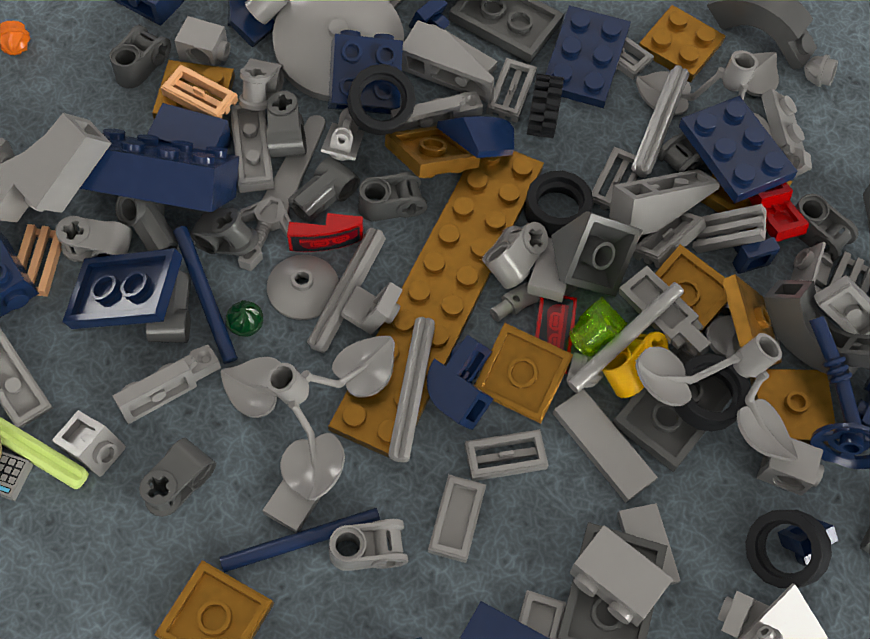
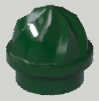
[226,300,264,337]

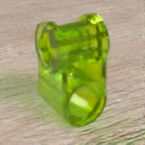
[569,296,628,357]

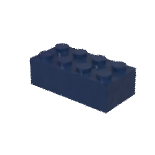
[79,129,239,212]

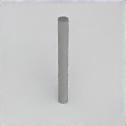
[567,282,684,393]

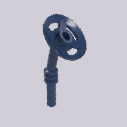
[809,316,870,469]

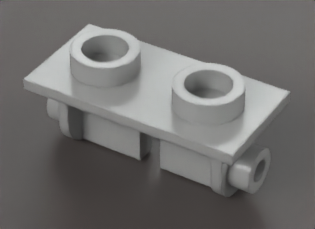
[321,107,365,161]
[790,242,833,293]

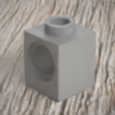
[174,16,231,67]
[757,437,824,496]

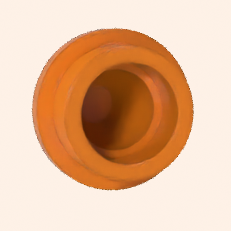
[0,21,31,56]

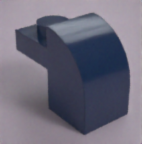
[427,334,494,430]

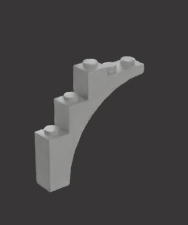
[0,113,111,223]

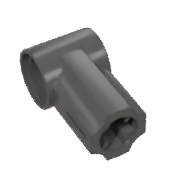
[288,156,360,223]
[115,196,180,251]
[146,270,191,343]

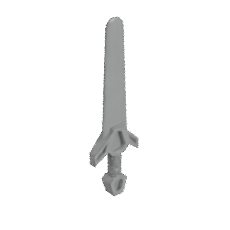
[238,115,326,271]

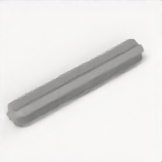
[631,65,689,178]
[307,228,386,353]
[388,317,435,463]

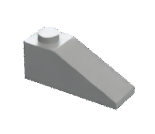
[402,20,494,103]
[609,169,720,237]

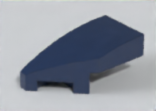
[228,0,275,47]

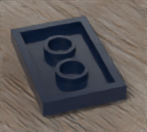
[545,5,631,109]
[679,95,798,204]
[62,248,183,329]

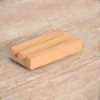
[161,64,238,119]
[17,224,62,297]

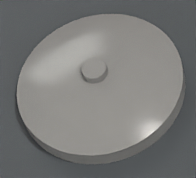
[273,0,404,101]

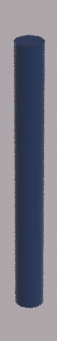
[173,226,238,364]
[220,508,380,573]

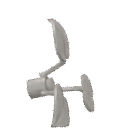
[636,50,779,137]
[635,315,798,461]
[221,336,395,501]

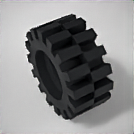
[527,73,564,139]

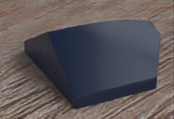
[436,116,514,158]

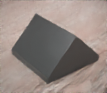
[551,211,643,297]

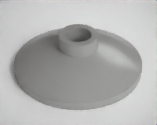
[267,255,339,320]

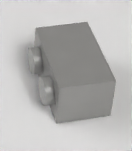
[570,525,673,627]

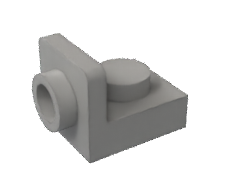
[51,410,126,477]

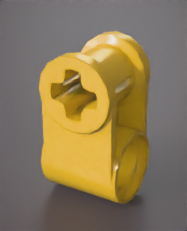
[602,331,668,398]

